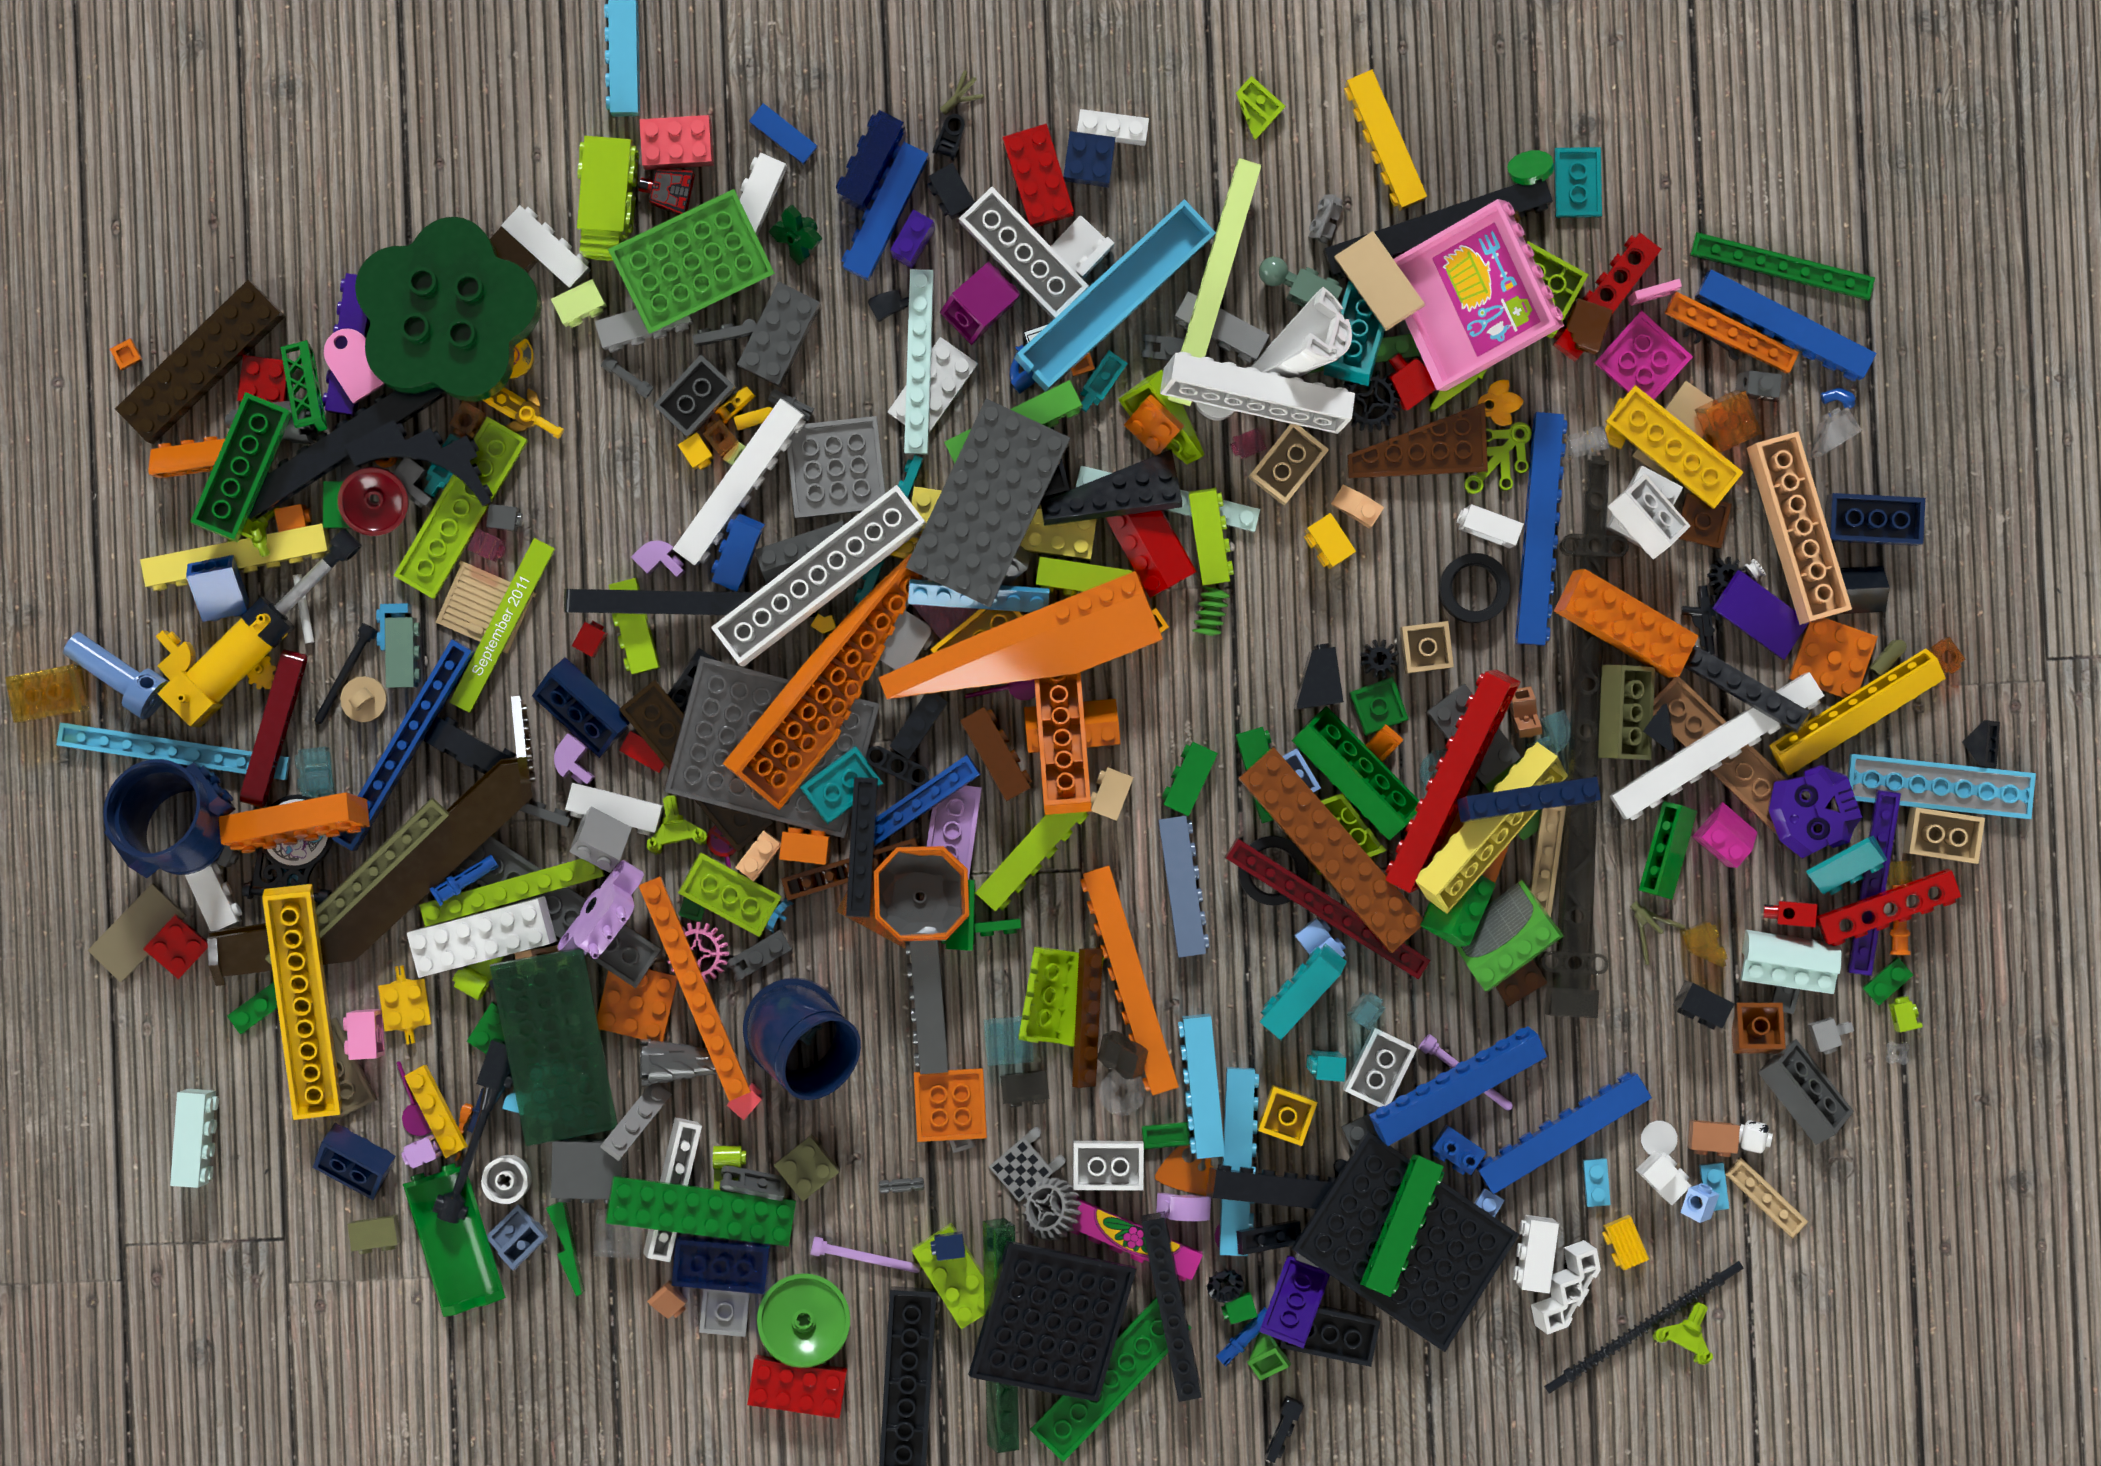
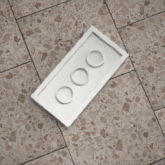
[887,337,978,433]

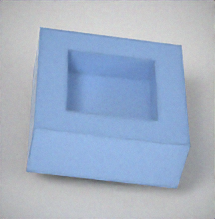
[1474,1188,1505,1217]

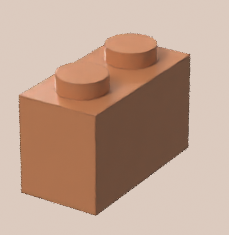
[1687,1120,1740,1157]

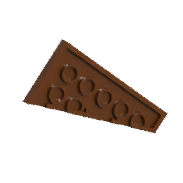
[1347,402,1488,479]

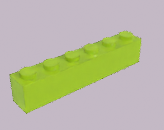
[975,812,1089,912]

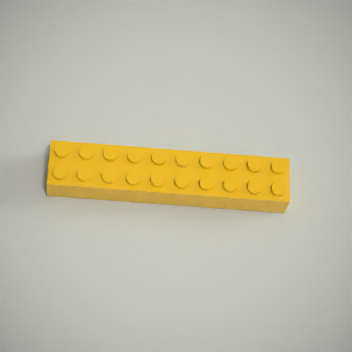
[262,884,342,1120]

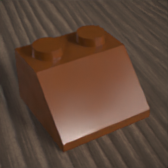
[1732,1003,1786,1054]

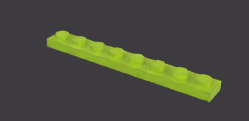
[419,859,605,927]

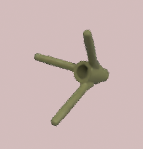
[1630,901,1685,965]

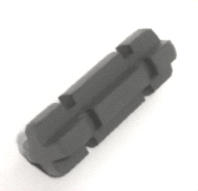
[879,1177,924,1193]

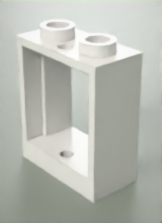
[1456,504,1524,548]

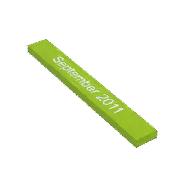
[449,538,555,713]

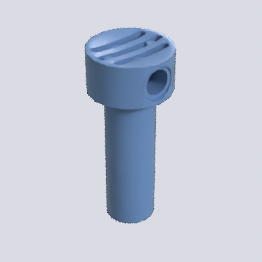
[63,632,169,720]

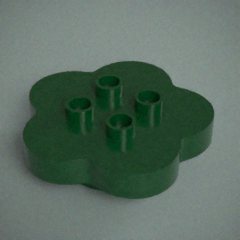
[355,217,542,402]

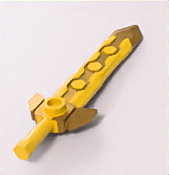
[483,387,564,439]

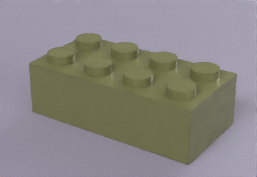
[1598,665,1655,760]

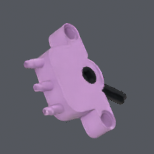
[558,860,644,961]

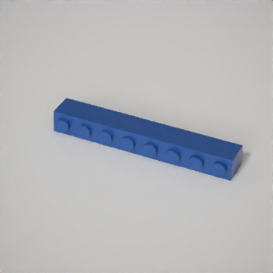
[1695,269,1877,381]
[1369,1026,1547,1146]
[1476,1072,1652,1195]

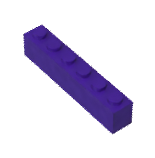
[323,273,370,416]

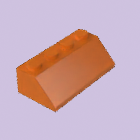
[148,435,227,479]
[1024,699,1121,753]

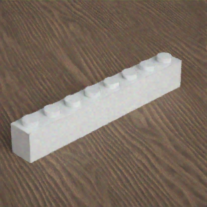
[673,399,806,566]

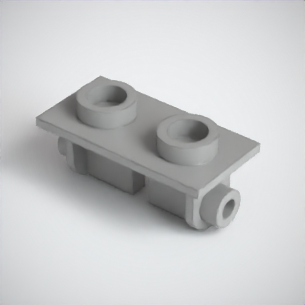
[1308,194,1344,244]

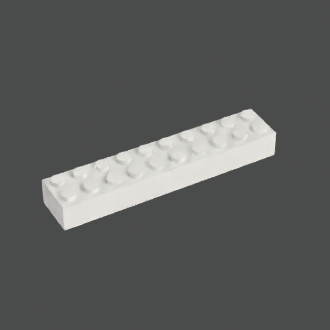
[711,485,926,667]

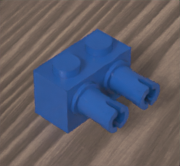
[1430,1124,1487,1175]

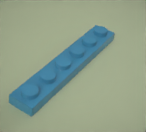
[908,579,1050,612]

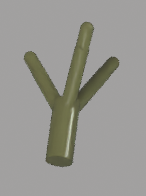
[939,70,984,115]

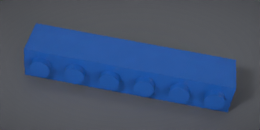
[841,142,929,281]

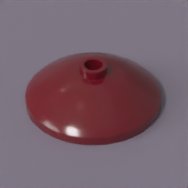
[338,467,409,536]

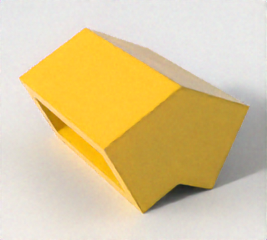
[810,614,837,635]

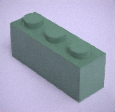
[385,617,421,688]

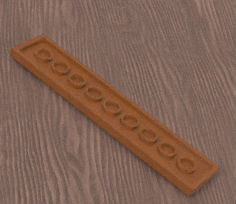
[1238,747,1423,953]

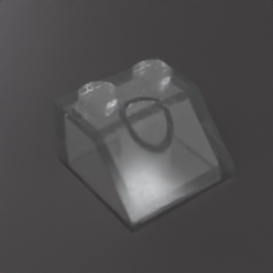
[1811,407,1862,459]

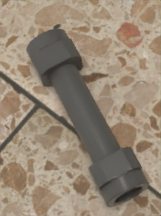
[601,355,654,399]

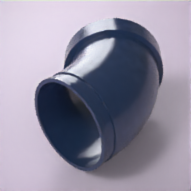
[743,977,861,1100]

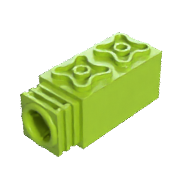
[577,135,639,261]

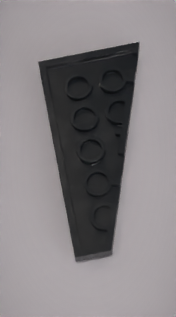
[1041,449,1182,526]

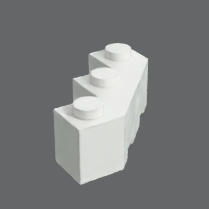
[1531,1240,1601,1335]

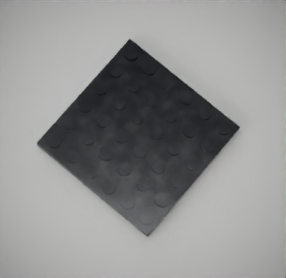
[968,1240,1137,1402]

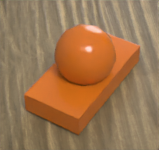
[1366,724,1403,762]

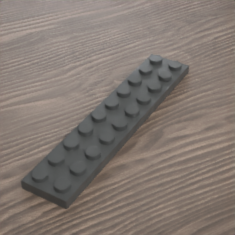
[456,836,662,988]

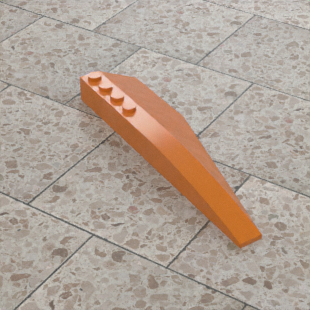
[723,554,922,810]
[879,571,1163,700]

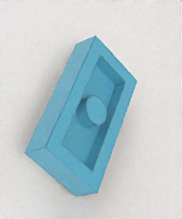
[1583,1158,1611,1207]
[1699,1162,1729,1211]

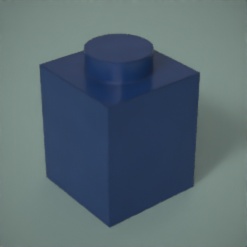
[931,1231,966,1261]

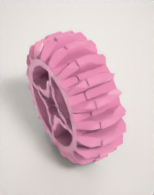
[666,922,729,983]

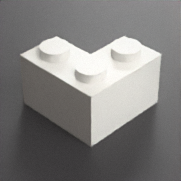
[1636,1151,1691,1205]

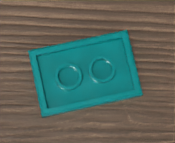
[1554,147,1602,218]
[800,746,883,825]

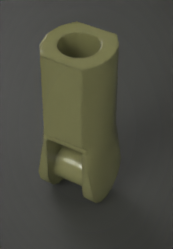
[1869,639,1907,677]

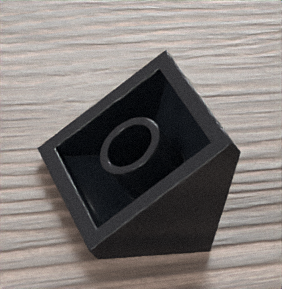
[1840,566,1890,614]

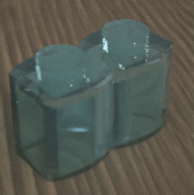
[295,747,334,796]

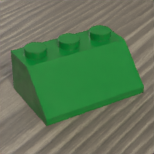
[1420,875,1496,947]
[941,879,975,951]

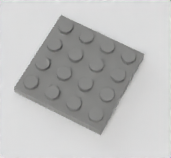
[787,416,885,519]

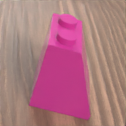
[1692,802,1758,868]

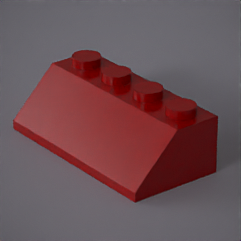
[1106,510,1197,598]

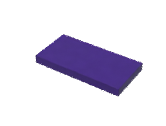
[1712,570,1809,660]
[1259,1256,1330,1348]

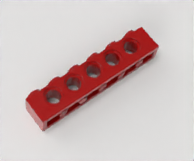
[1553,233,1662,362]
[1816,868,1962,946]

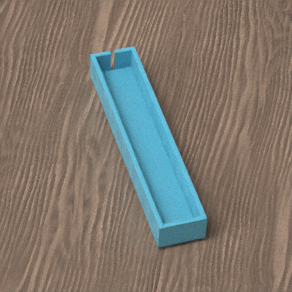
[1014,199,1216,392]

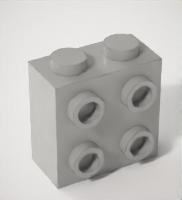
[569,806,632,873]

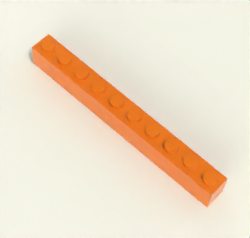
[1080,865,1179,1096]
[639,876,751,1101]

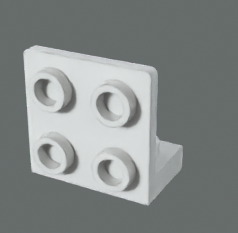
[1051,216,1114,279]

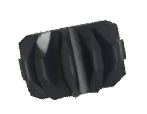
[1707,557,1746,593]
[1360,640,1399,678]

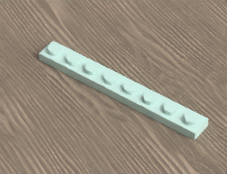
[904,269,934,455]
[1076,466,1260,532]

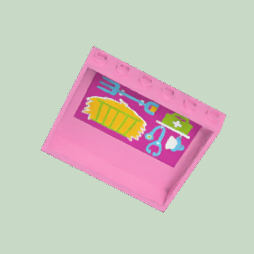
[1394,199,1564,391]

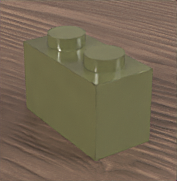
[347,1215,401,1254]

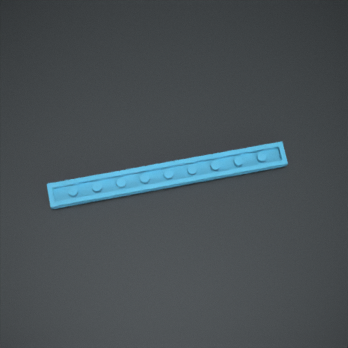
[56,722,290,780]

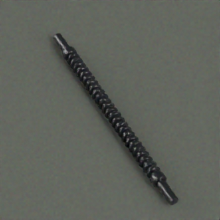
[1544,1261,1744,1394]

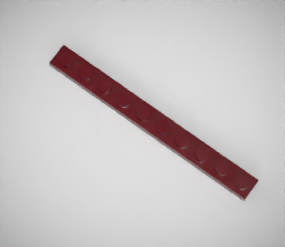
[1224,838,1431,980]

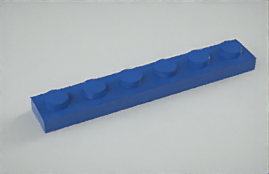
[874,755,981,848]

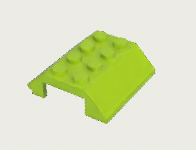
[1018,946,1104,1047]

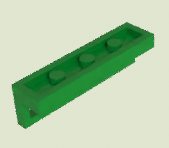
[280,340,328,431]

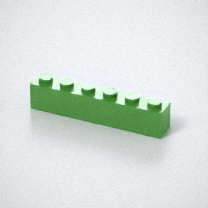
[944,380,1083,463]

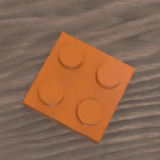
[1124,394,1184,455]

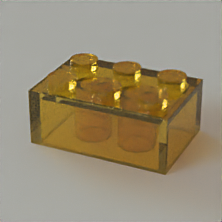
[5,664,89,723]

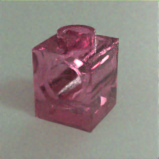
[468,529,506,562]

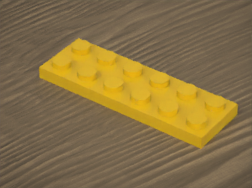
[1605,385,1743,509]

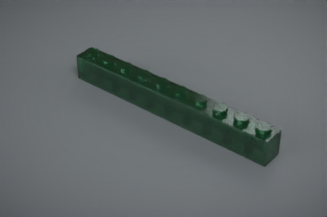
[983,1218,1019,1454]

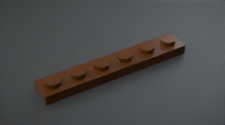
[1072,948,1103,1088]

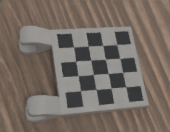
[989,1126,1066,1202]

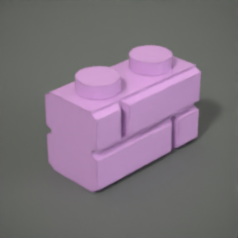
[401,1134,443,1168]

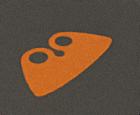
[1155,1145,1214,1196]

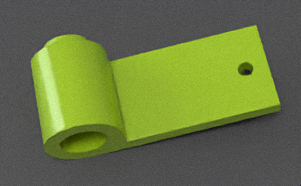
[452,956,505,1001]
[713,1146,747,1190]

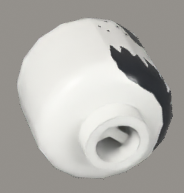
[1739,1120,1773,1153]

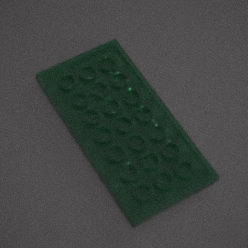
[490,947,618,1146]

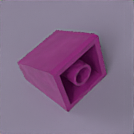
[939,261,1021,345]

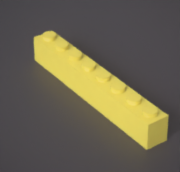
[140,523,330,591]

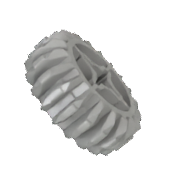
[1021,1178,1082,1241]

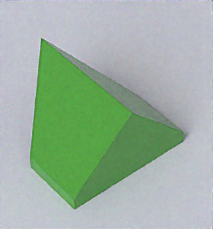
[1247,1332,1291,1381]

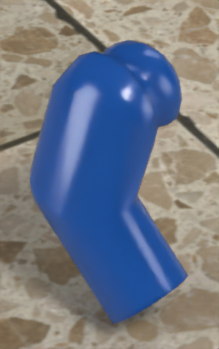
[1820,388,1856,409]

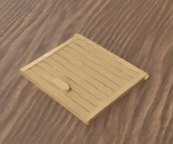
[436,560,537,654]

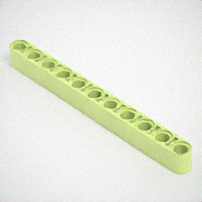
[1167,158,1261,406]

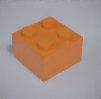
[779,827,831,865]

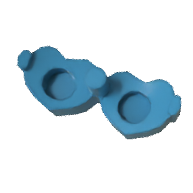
[766,898,794,933]

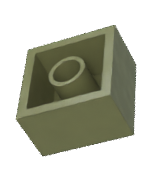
[774,1134,840,1202]

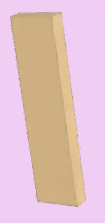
[1725,1157,1808,1238]

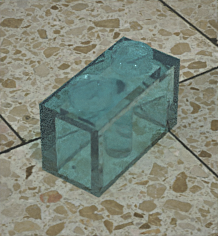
[1347,992,1386,1031]

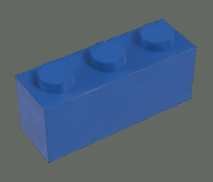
[711,514,765,592]

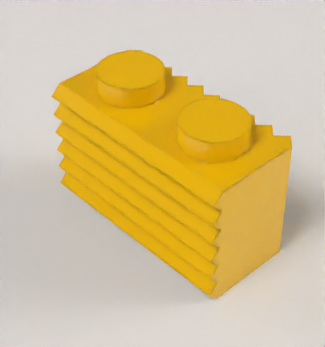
[1602,1215,1649,1270]

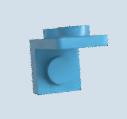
[376,603,412,651]

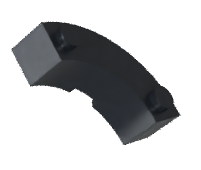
[423,716,516,774]

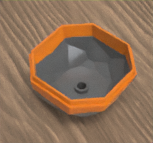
[874,846,969,941]

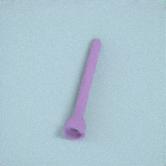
[1418,1034,1513,1110]
[810,1236,921,1273]

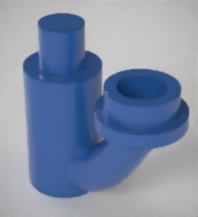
[1009,345,1035,394]

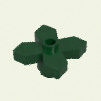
[769,205,822,266]

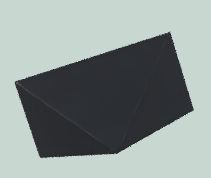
[1643,703,1676,751]
[1962,720,2000,768]

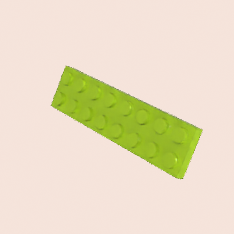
[393,416,528,599]

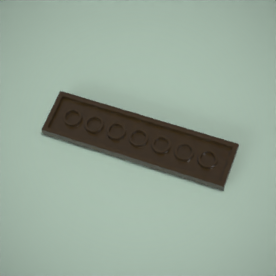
[619,680,773,852]

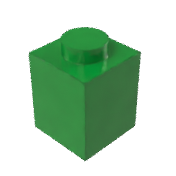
[1221,1291,1258,1325]

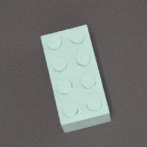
[170,1089,219,1188]

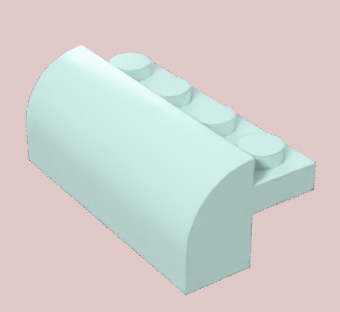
[1740,930,1841,994]

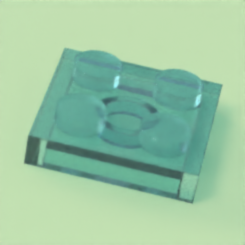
[984,1016,1034,1066]

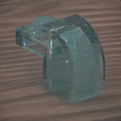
[1526,710,1571,753]

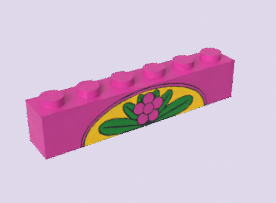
[1069,1198,1203,1281]

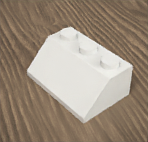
[1608,474,1690,559]

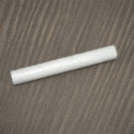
[293,574,314,644]

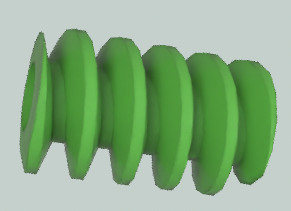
[1192,586,1230,636]

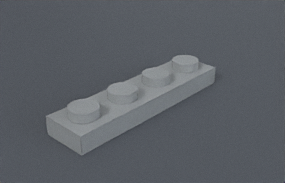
[600,1083,672,1161]

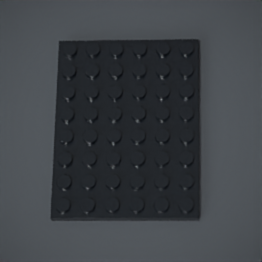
[1291,1131,1520,1352]

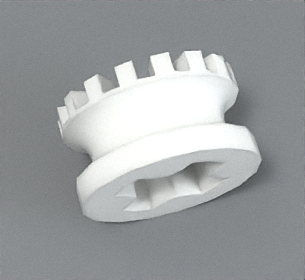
[1744,559,1766,582]

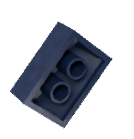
[312,1123,396,1200]

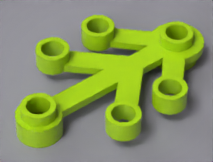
[1464,422,1532,494]

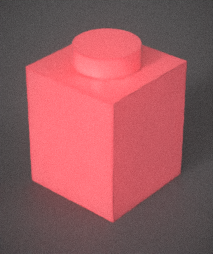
[726,1083,764,1120]

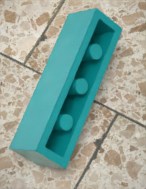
[1306,1049,1346,1082]

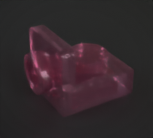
[1230,428,1267,460]

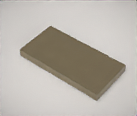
[87,883,187,983]
[331,1017,378,1121]

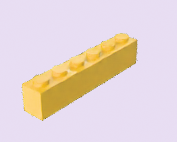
[1344,69,1427,211]

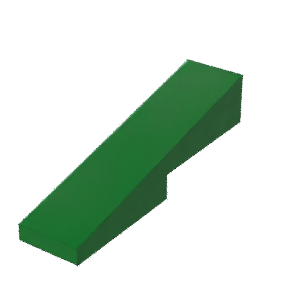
[546,1202,585,1297]

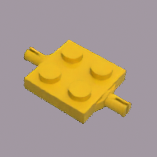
[378,965,432,1045]

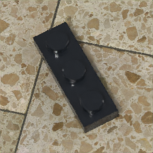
[1236,1220,1301,1255]

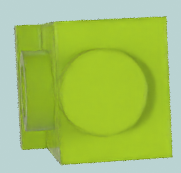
[1889,996,1923,1032]

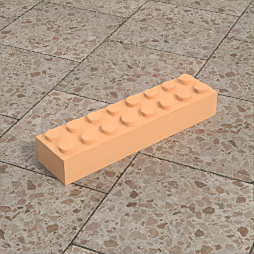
[1747,432,1852,625]

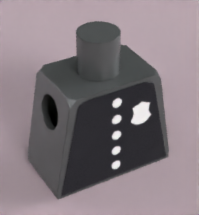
[1734,371,1782,402]

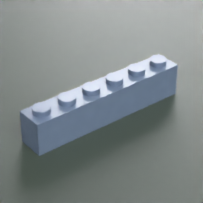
[1158,816,1210,958]

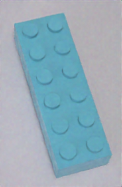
[1178,1014,1225,1159]

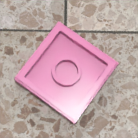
[1628,279,1682,306]

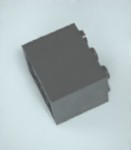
[551,1137,628,1203]

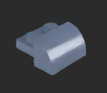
[487,1204,548,1270]

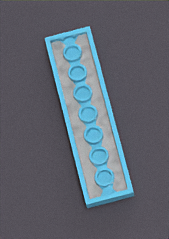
[1847,754,2036,819]

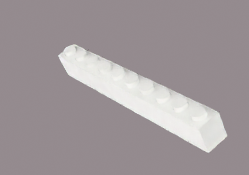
[1609,672,1824,821]

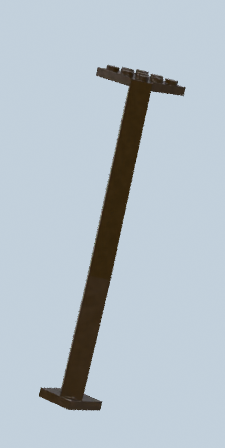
[207,696,536,986]

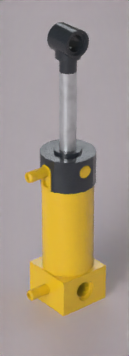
[157,529,362,727]

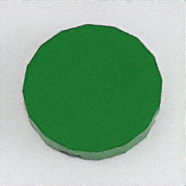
[1507,150,1554,185]

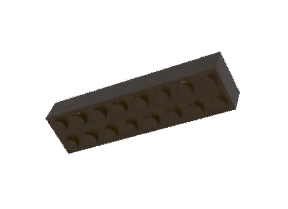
[115,280,286,445]

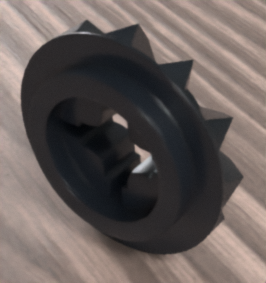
[1207,1268,1244,1303]

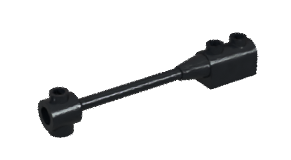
[432,1038,523,1224]

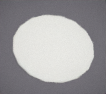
[1641,1121,1677,1155]

